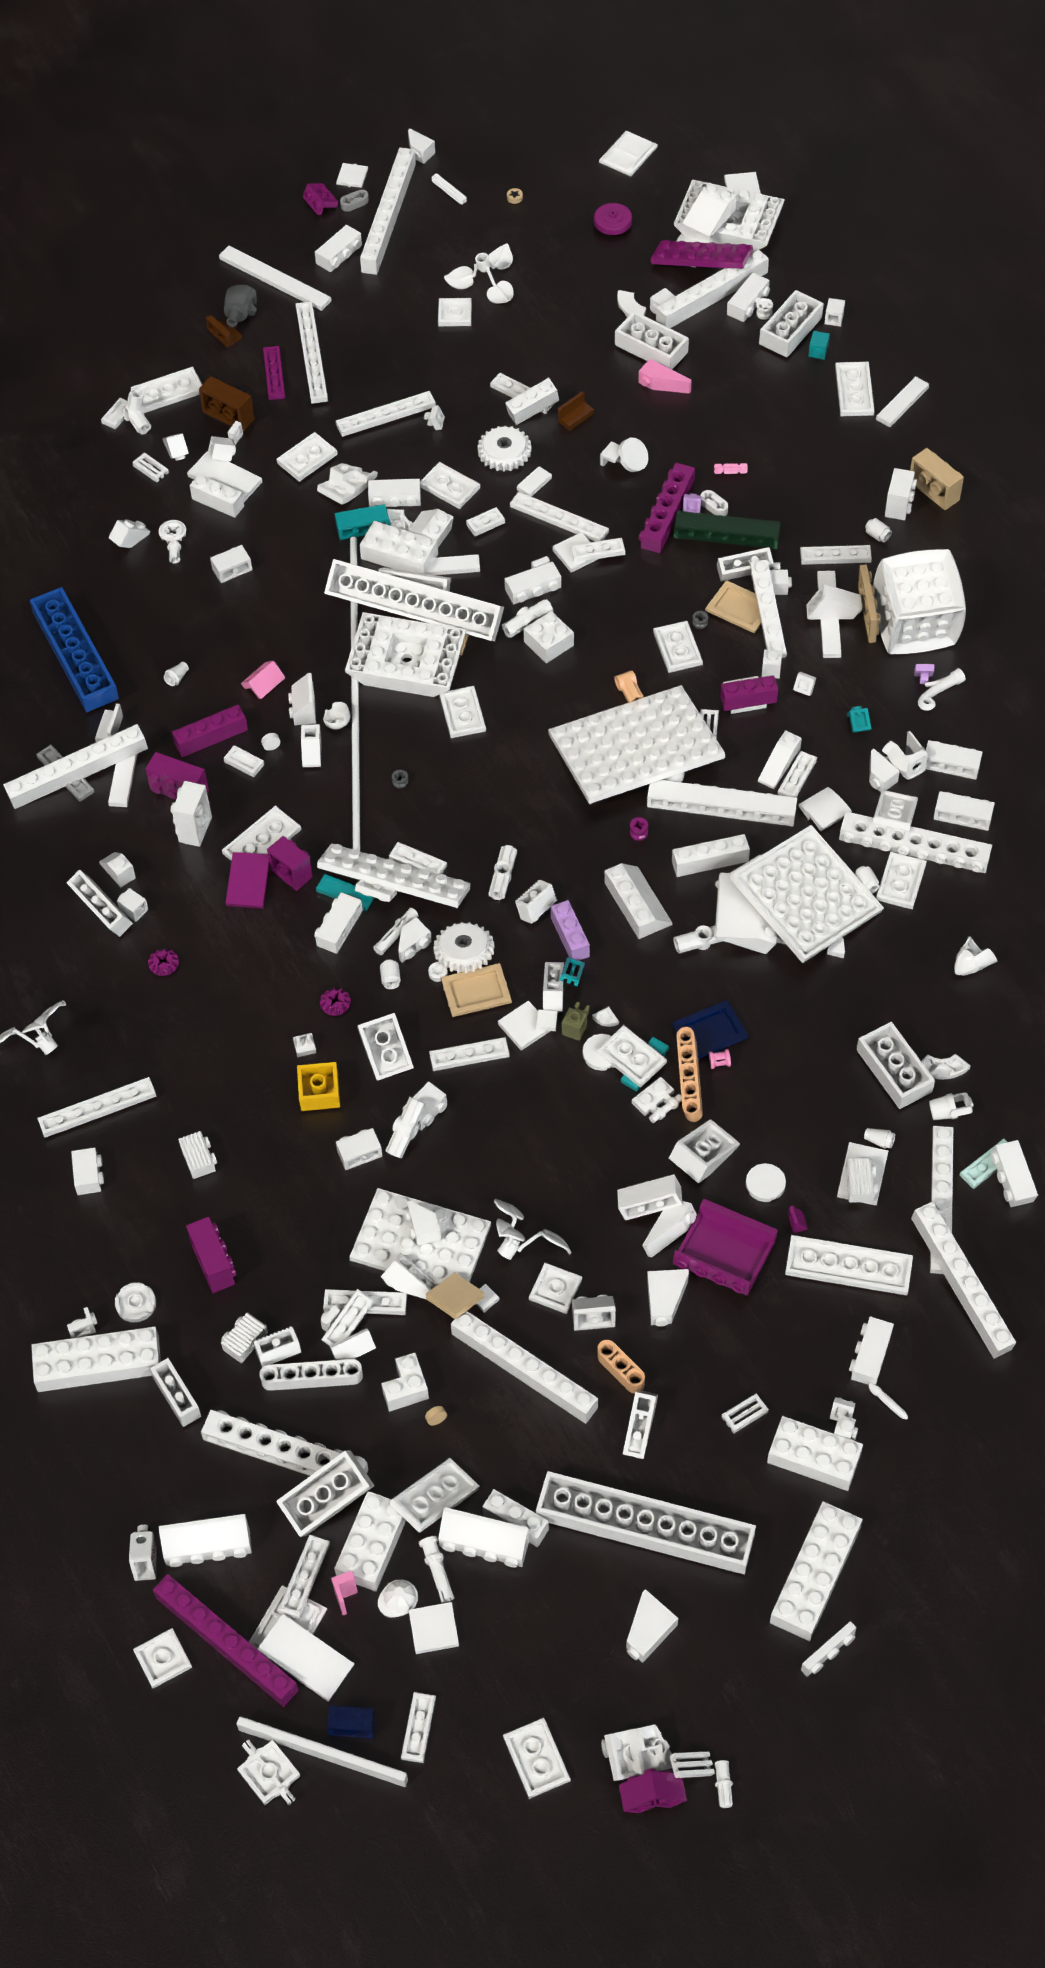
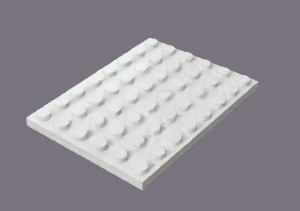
[548,685,725,804]

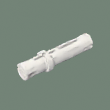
[373,908,419,955]

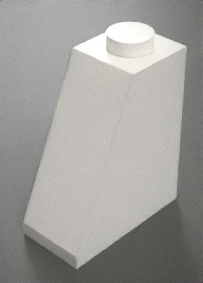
[806,584,863,620]
[647,1269,689,1326]
[626,1589,678,1663]

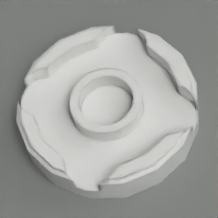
[618,438,648,472]
[583,1034,614,1071]
[746,1163,786,1202]
[115,1283,156,1322]

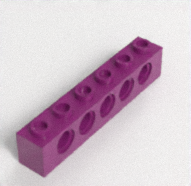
[639,463,695,553]

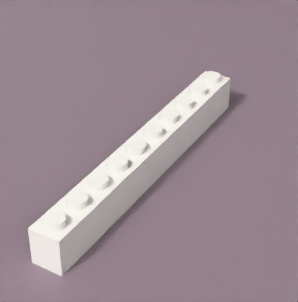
[360,147,416,275]

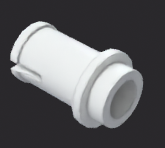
[167,540,181,564]

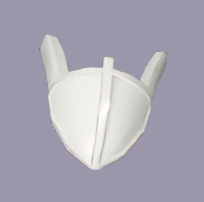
[954,936,998,976]

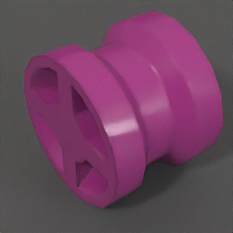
[630,817,648,841]

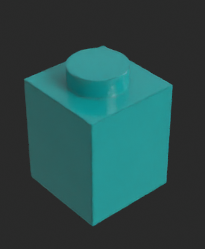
[808,331,830,360]

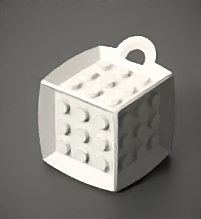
[873,549,966,654]

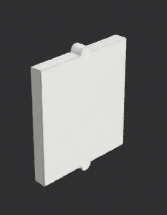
[336,163,368,188]

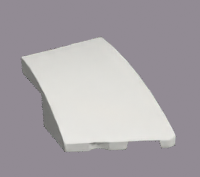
[317,463,378,505]
[604,1724,680,1781]

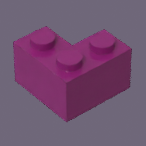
[619,1768,687,1813]

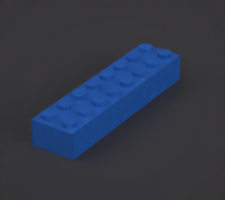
[29,587,119,712]

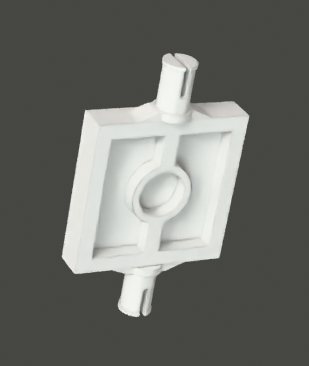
[237,1740,300,1805]

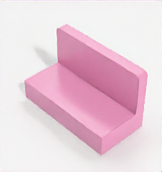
[241,661,285,699]
[331,1571,358,1615]

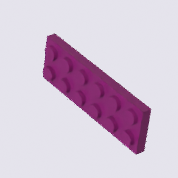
[651,240,753,269]

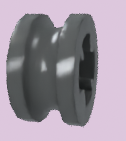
[692,611,708,629]
[392,770,408,788]

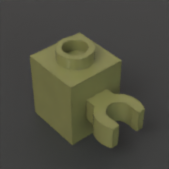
[562,1002,589,1041]

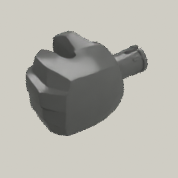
[224,285,257,327]

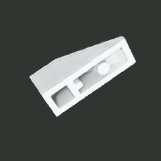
[758,730,802,789]
[543,962,564,1011]
[642,1201,697,1258]
[381,1253,438,1299]
[623,1390,658,1459]

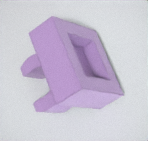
[683,493,702,514]
[914,664,934,684]

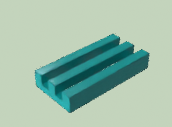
[559,957,585,986]

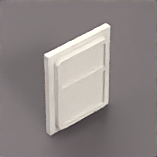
[599,131,658,176]
[249,1585,327,1649]

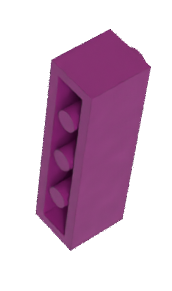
[172,705,248,757]

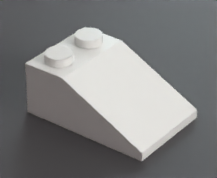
[682,183,736,238]
[357,1013,414,1081]
[669,1119,740,1183]

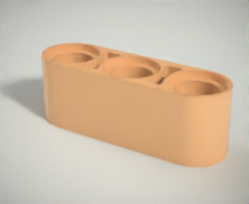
[598,1340,645,1394]

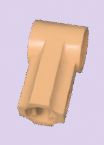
[614,670,644,703]

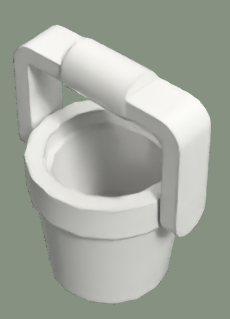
[929,1093,973,1120]

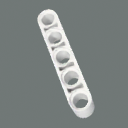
[260,1359,363,1391]

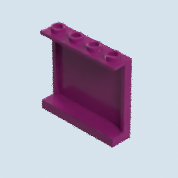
[673,1199,778,1296]

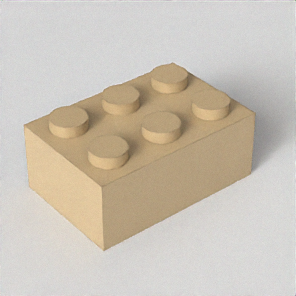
[910,448,964,510]

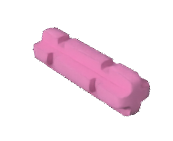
[714,463,748,474]

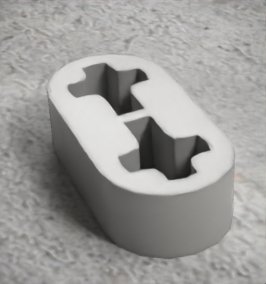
[340,190,369,211]

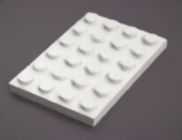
[350,1188,491,1284]

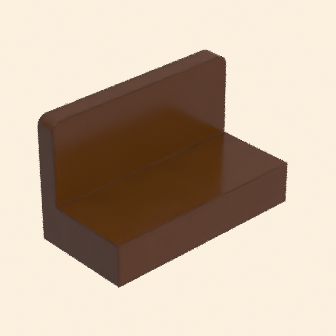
[206,315,242,348]
[558,391,594,431]

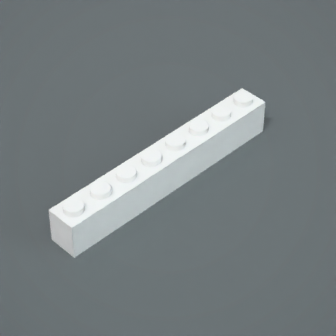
[656,249,769,328]
[3,724,148,809]
[647,779,797,826]
[911,1202,1016,1358]
[451,1311,598,1424]

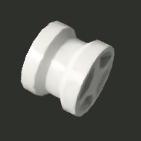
[756,298,773,320]

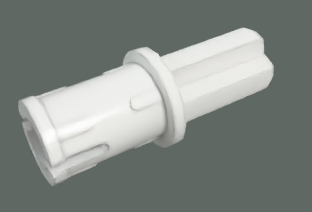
[715,1760,733,1808]

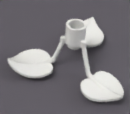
[444,243,514,303]
[0,1000,66,1055]
[494,1199,571,1260]

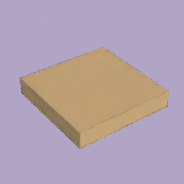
[426,1272,484,1319]

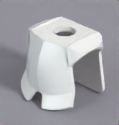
[882,731,927,780]

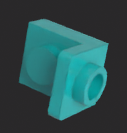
[847,706,871,733]

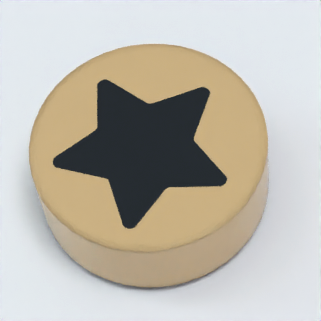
[507,188,523,204]

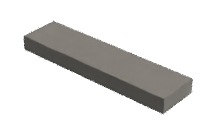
[36,745,94,802]

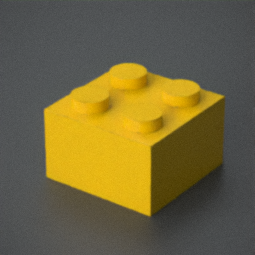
[297,1062,340,1111]

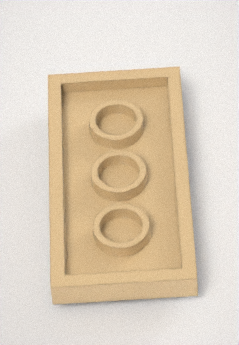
[858,565,881,643]

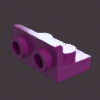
[303,183,338,215]

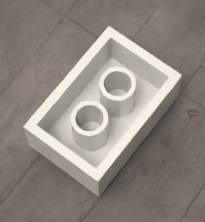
[171,781,212,847]

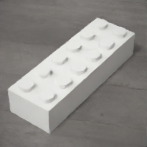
[31,1327,161,1392]
[770,1502,863,1641]

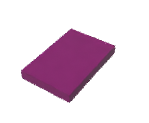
[226,852,270,909]

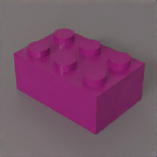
[145,752,209,800]
[186,1217,236,1294]

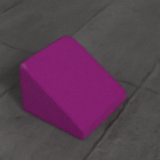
[788,1206,808,1233]

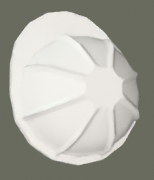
[378,1580,418,1618]

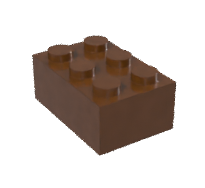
[199,376,255,431]

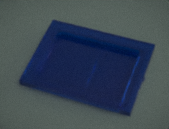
[672,1000,749,1059]

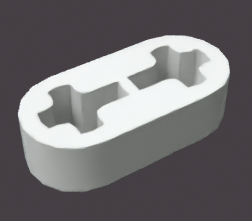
[701,490,728,517]

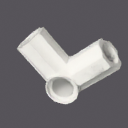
[122,388,151,435]

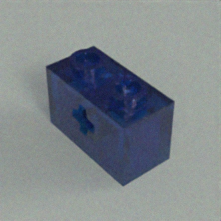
[327,1706,376,1738]

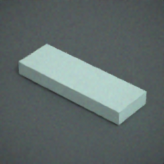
[960,1139,1008,1189]

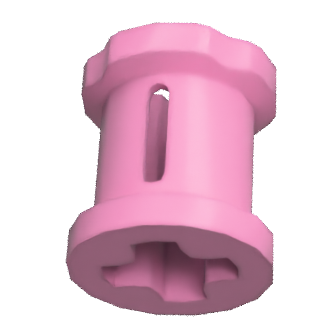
[709,1049,731,1069]

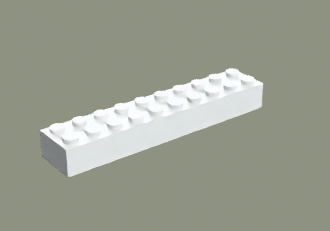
[324,559,504,641]
[536,1471,756,1575]

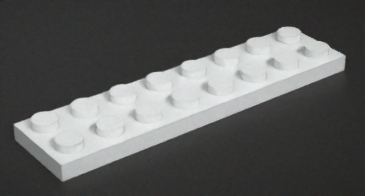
[317,843,471,908]

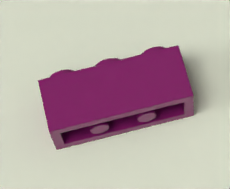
[720,675,778,711]

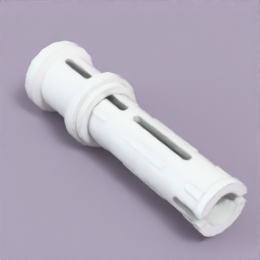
[419,1536,454,1603]

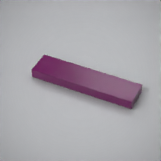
[263,346,285,400]

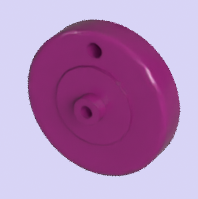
[594,203,632,235]

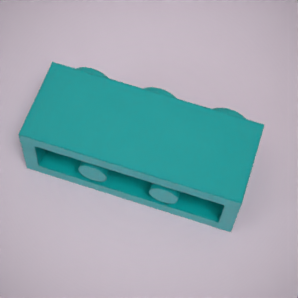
[335,504,390,540]

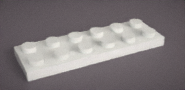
[785,1235,913,1295]

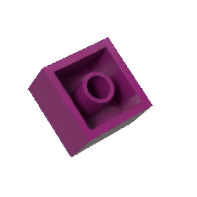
[267,836,312,891]

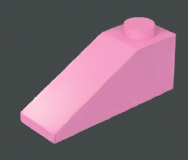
[638,359,691,393]

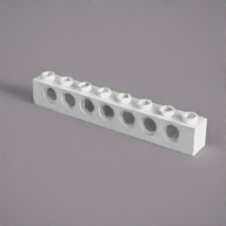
[839,812,992,873]
[201,1410,369,1476]

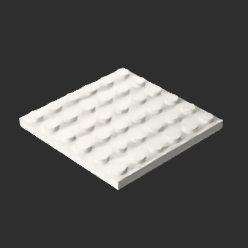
[729,825,884,963]

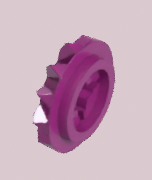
[148,948,179,976]
[320,987,351,1016]

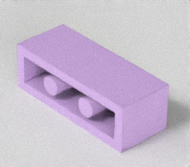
[551,900,590,961]

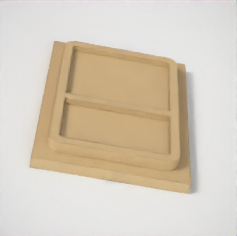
[705,580,761,633]
[441,963,512,1017]

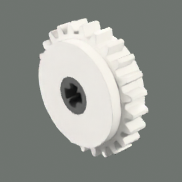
[478,426,531,472]
[434,922,494,973]

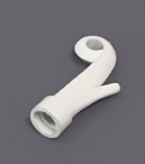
[918,668,966,711]

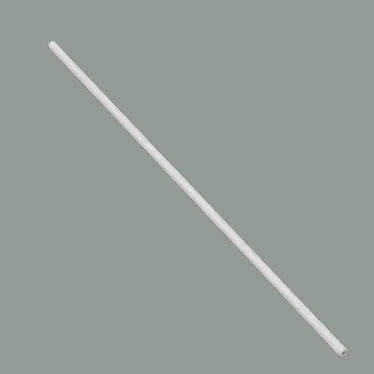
[350,537,360,851]

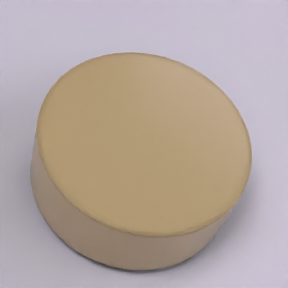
[425,1406,447,1425]

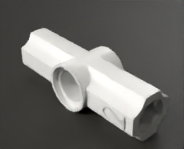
[502,599,553,638]
[489,845,517,900]
[673,925,722,954]
[385,1097,426,1158]

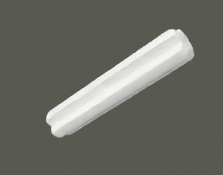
[432,174,467,205]

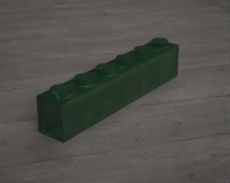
[674,511,781,549]

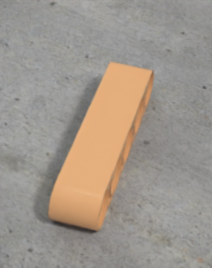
[677,1027,703,1122]

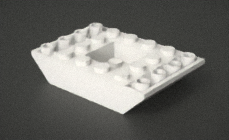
[674,180,784,253]
[345,612,466,697]

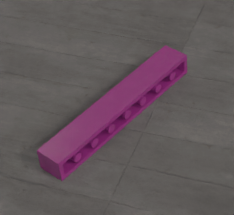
[153,1574,299,1707]

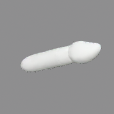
[869,1383,908,1420]

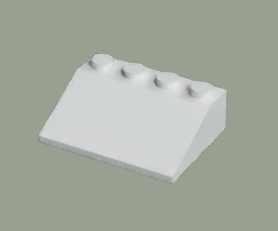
[715,873,777,954]

